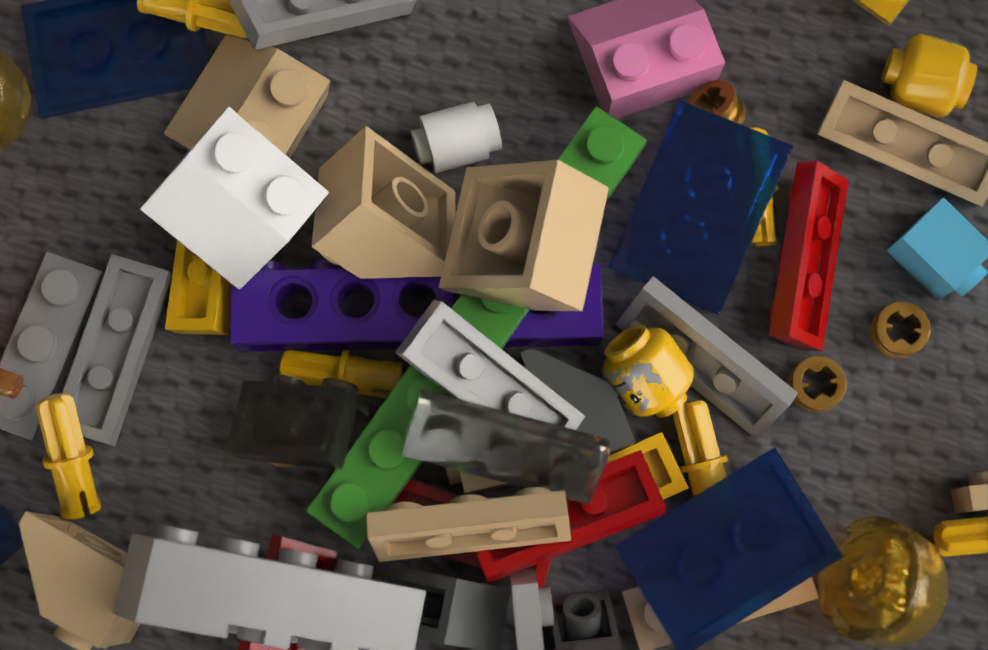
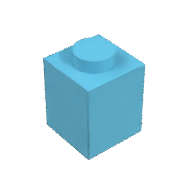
[886,197,988,301]

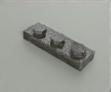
[401,388,610,505]

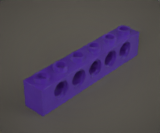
[230,260,603,352]

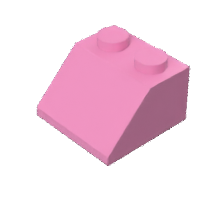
[567,0,725,119]

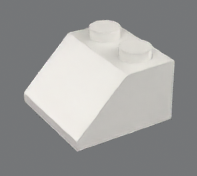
[140,107,329,290]

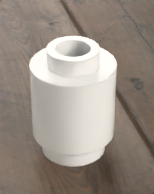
[411,101,502,174]

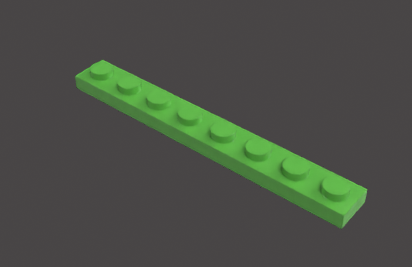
[306,106,647,550]

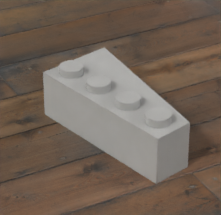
[113,524,426,650]

